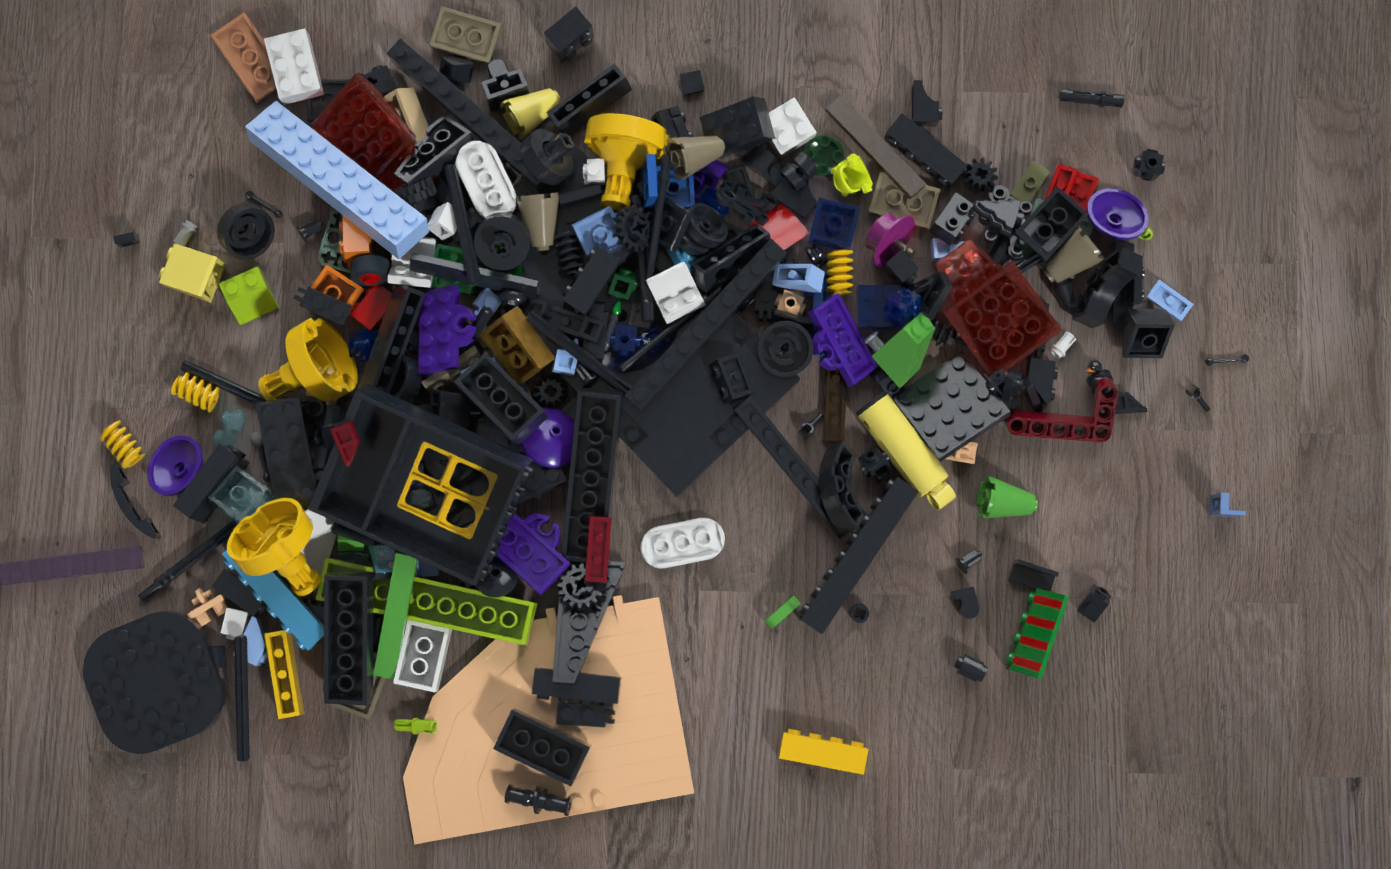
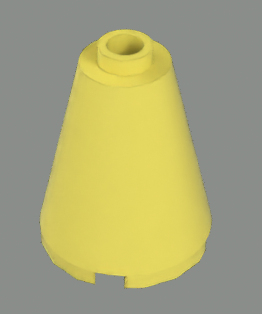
[500,88,561,139]

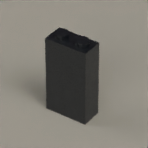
[173,443,250,524]

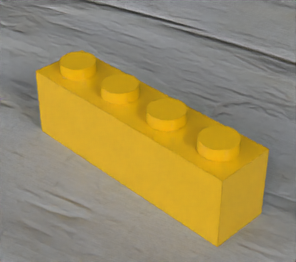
[265,630,304,719]
[778,729,869,775]

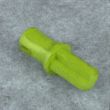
[394,717,437,735]

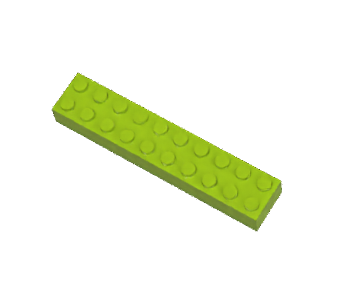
[316,558,537,645]

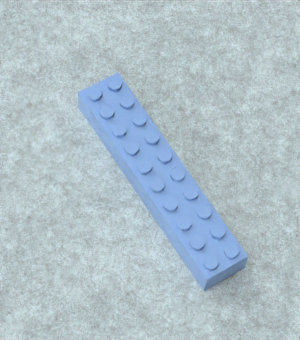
[245,101,429,259]

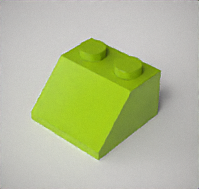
[219,266,279,325]

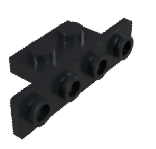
[1111,242,1145,326]

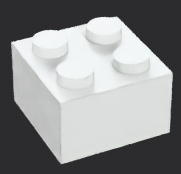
[768,97,817,159]

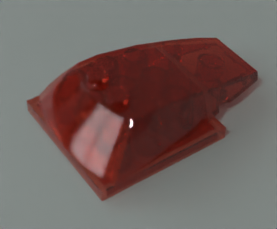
[309,72,436,194]
[935,239,1062,377]

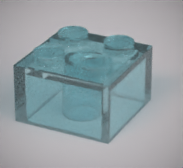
[208,465,274,524]

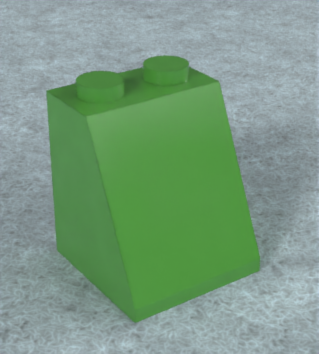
[871,312,935,388]

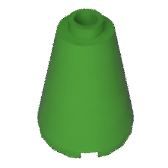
[976,476,1038,518]

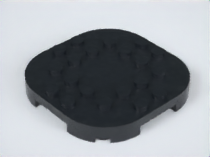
[83,611,227,754]

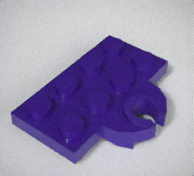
[418,284,477,375]
[808,293,878,387]
[497,513,570,596]

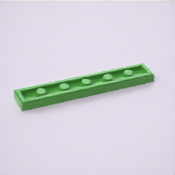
[373,551,418,680]

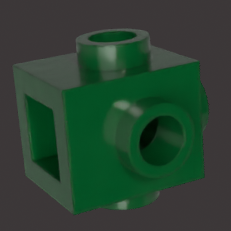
[607,266,638,300]

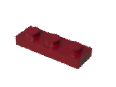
[585,516,612,583]

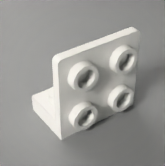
[388,237,436,288]
[646,262,705,324]

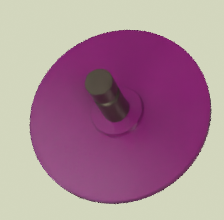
[865,213,915,267]

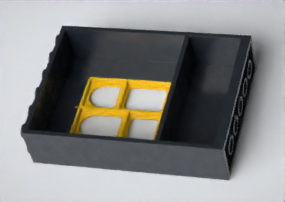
[308,384,534,586]

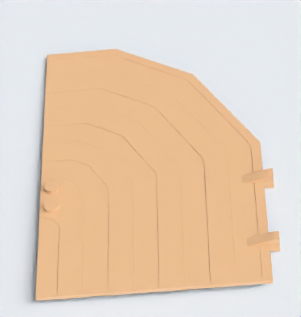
[403,595,694,844]

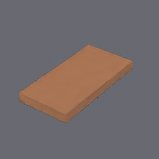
[210,12,277,104]

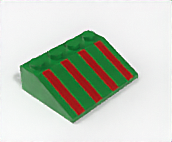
[1005,588,1069,679]

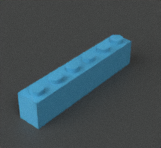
[222,550,324,650]

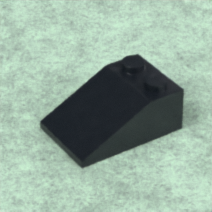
[1015,186,1089,261]

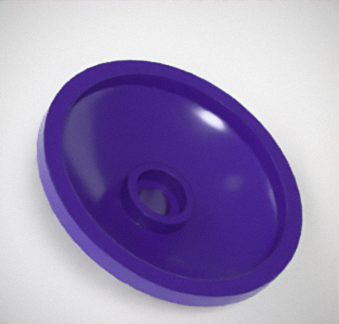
[1086,188,1149,240]
[521,407,575,468]
[147,435,203,496]

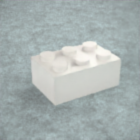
[264,28,324,105]
[393,620,452,692]

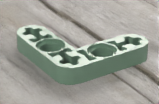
[318,209,351,274]

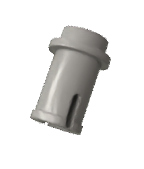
[173,220,198,247]

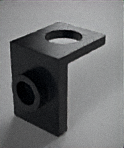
[869,364,905,400]

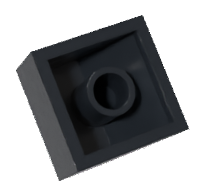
[1121,309,1175,358]

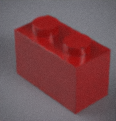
[350,285,392,333]

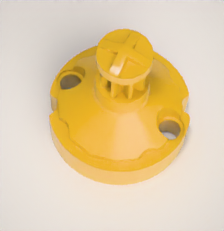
[584,113,669,211]
[258,318,358,401]
[227,498,321,596]

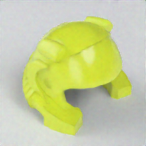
[831,154,873,197]

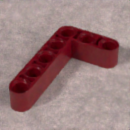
[1005,378,1118,443]

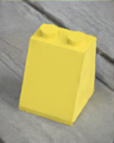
[159,243,226,303]

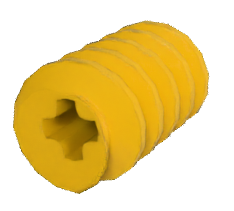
[826,250,853,295]
[171,372,220,413]
[100,420,146,469]

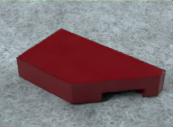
[330,421,360,467]

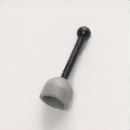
[249,431,270,482]

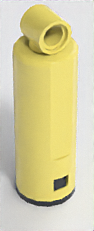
[855,391,956,511]

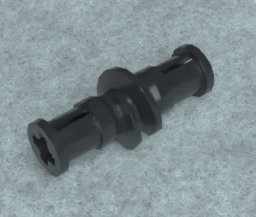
[504,784,572,816]

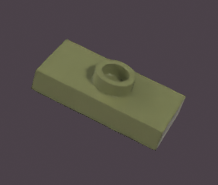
[1010,160,1050,207]

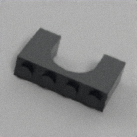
[211,569,287,616]

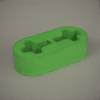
[764,596,801,630]

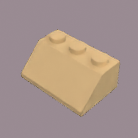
[369,87,428,164]

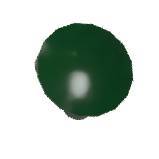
[803,134,845,177]

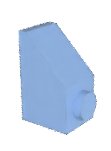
[772,264,825,292]
[233,616,268,666]

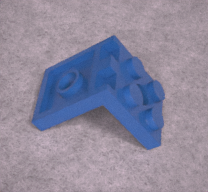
[641,154,695,210]

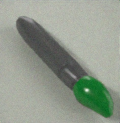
[605,300,621,351]

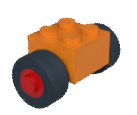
[339,215,390,286]

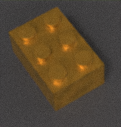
[480,306,556,385]

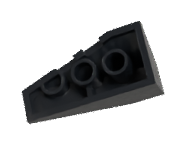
[394,114,475,186]

